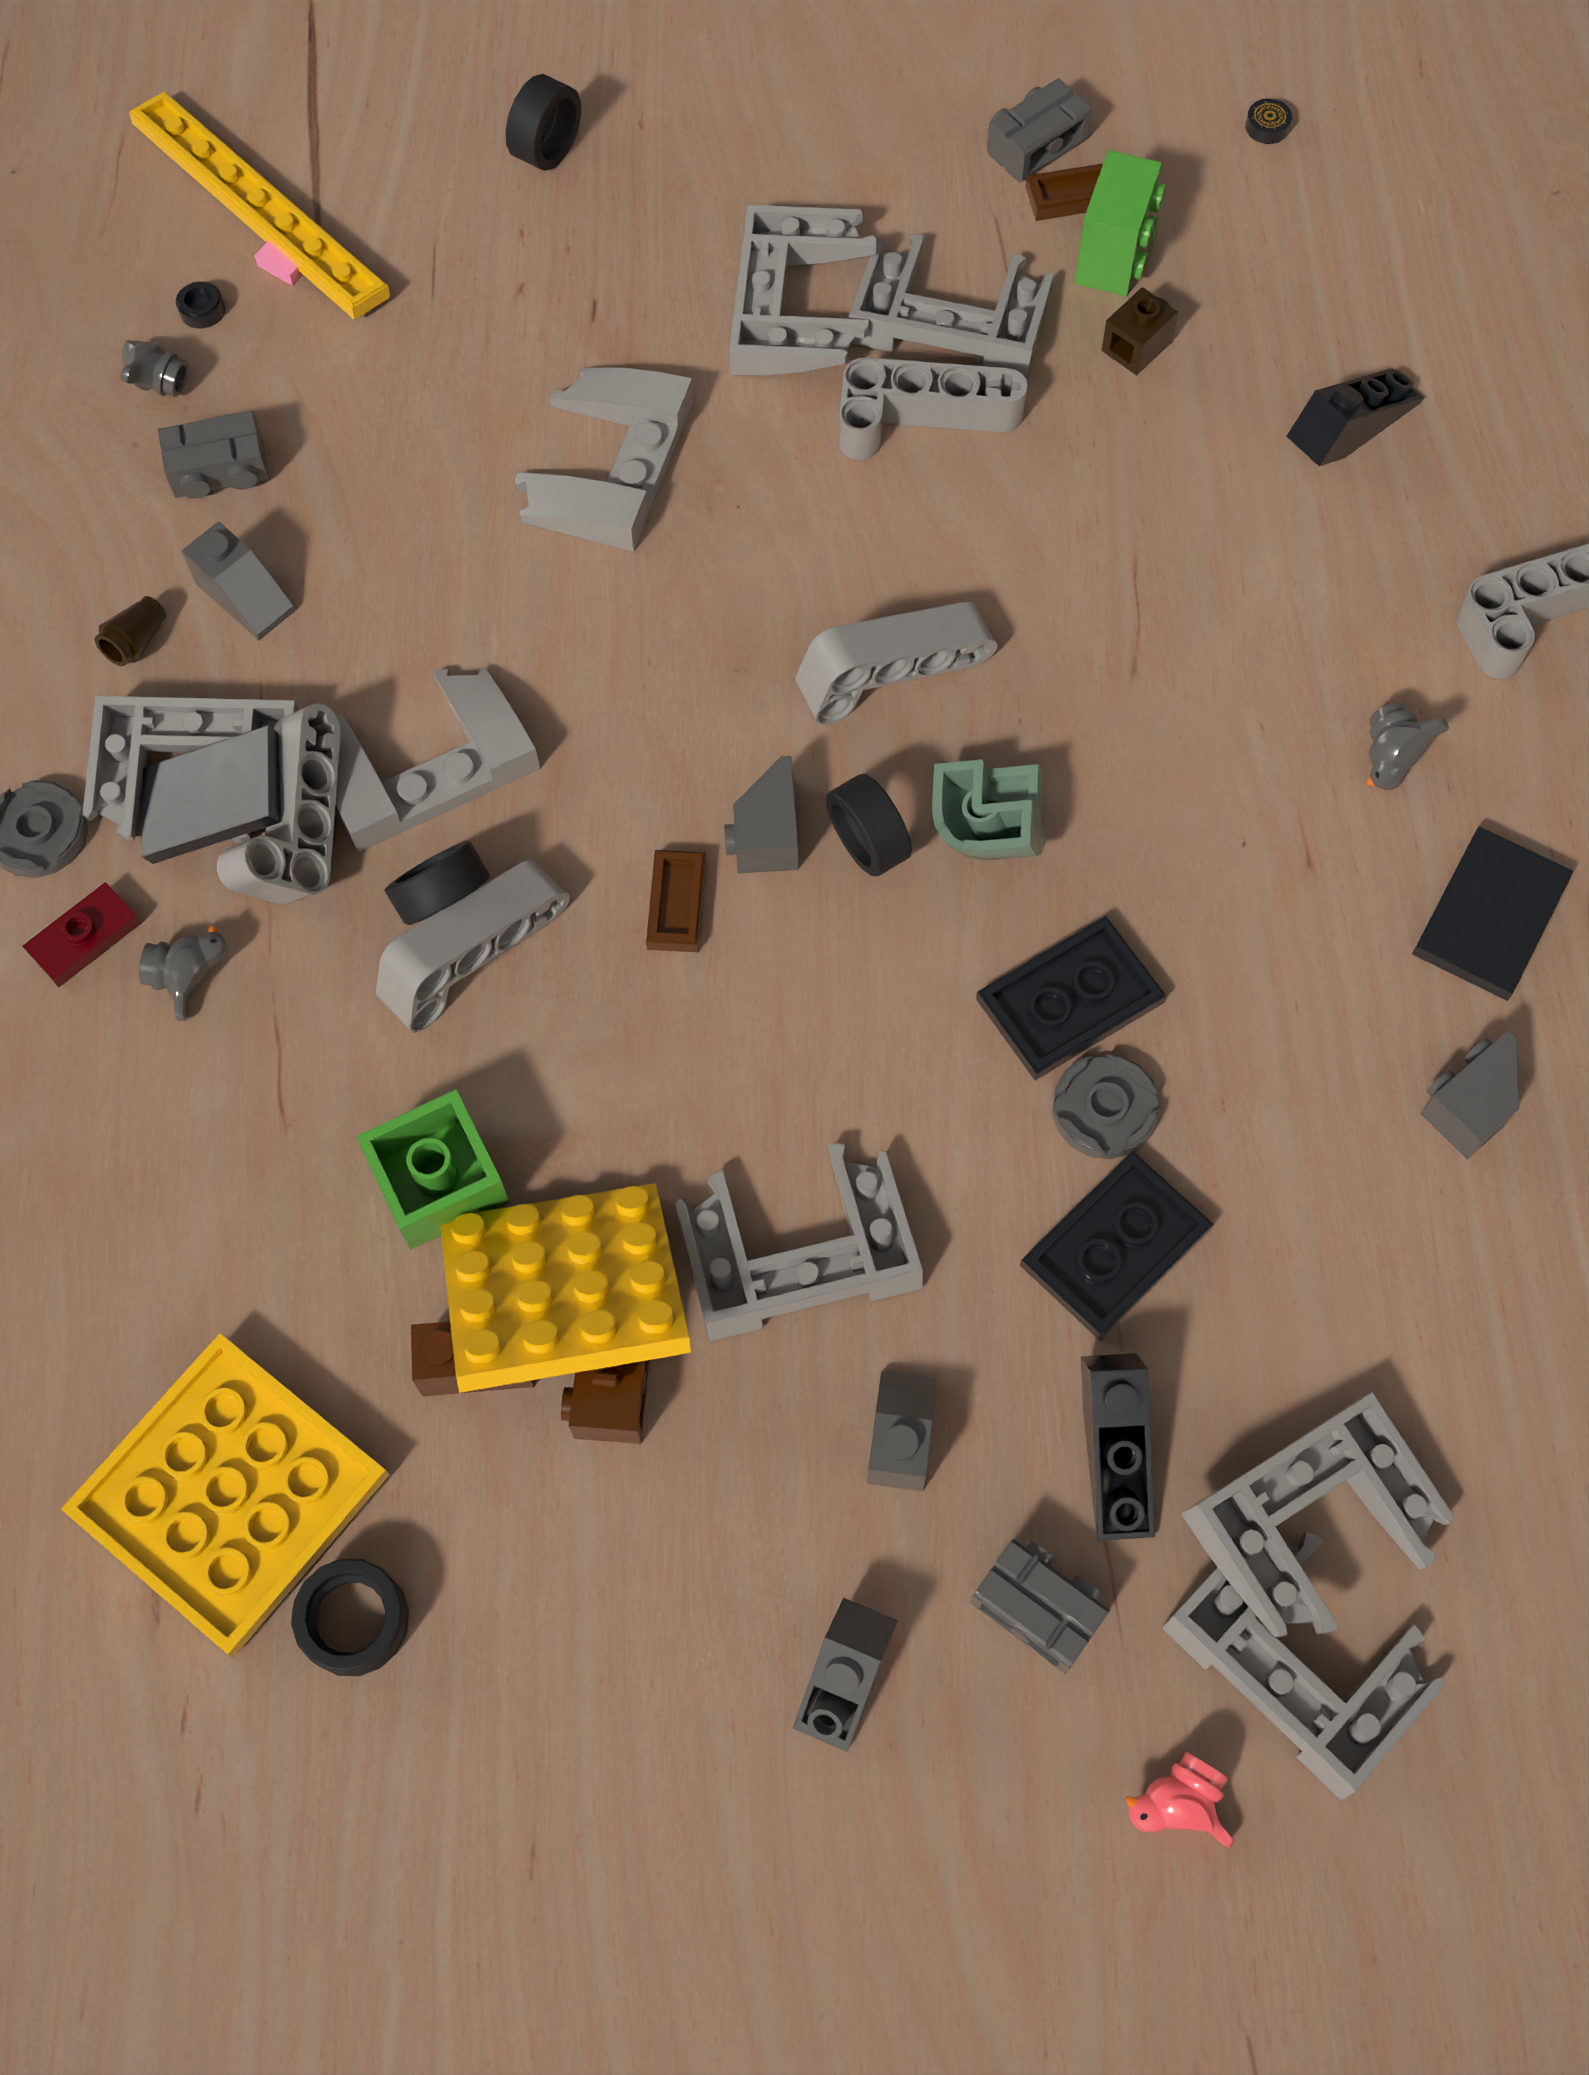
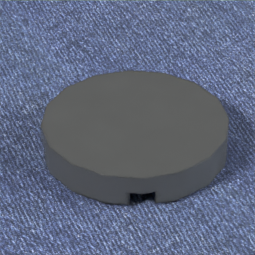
[0,780,88,878]
[1052,1054,1160,1159]

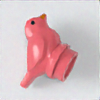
[1125,1752,1234,1848]

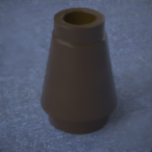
[95,596,167,666]

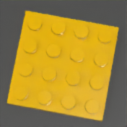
[440,1183,691,1393]
[61,1333,390,1658]

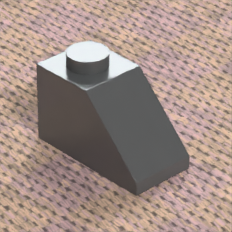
[182,521,295,640]
[724,756,798,874]
[867,1371,937,1491]

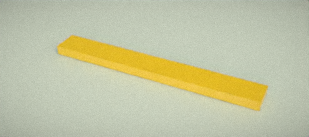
[129,91,390,320]

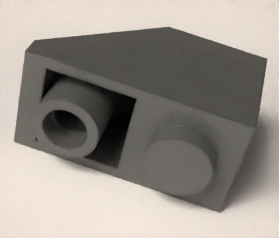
[1421,1030,1519,1160]
[793,1598,898,1752]

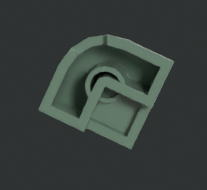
[932,759,1046,860]

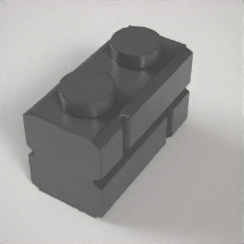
[987,78,1092,182]
[158,411,270,499]
[970,1539,1110,1675]

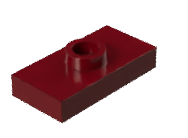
[22,882,141,988]

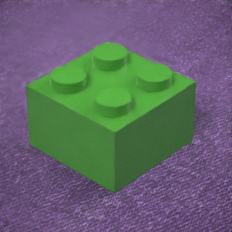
[1074,150,1166,297]
[356,1089,509,1250]

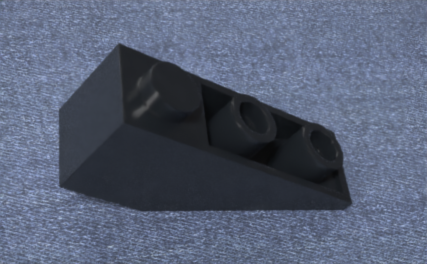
[1286,368,1424,467]
[1081,1353,1155,1541]

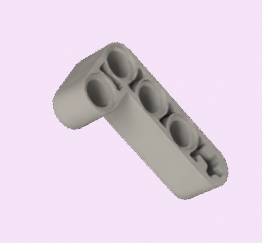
[839,358,1028,460]
[1456,544,1589,679]
[795,602,998,725]
[216,703,341,905]
[376,859,570,1033]

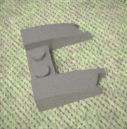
[729,205,877,375]
[849,234,1054,379]
[515,368,694,552]
[335,668,540,853]
[82,696,300,843]
[675,1143,923,1342]
[1181,1392,1454,1637]
[1162,1532,1445,1801]

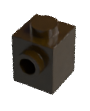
[1101,287,1178,376]

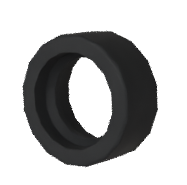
[505,74,581,171]
[826,774,912,876]
[384,841,490,925]
[291,1559,409,1676]

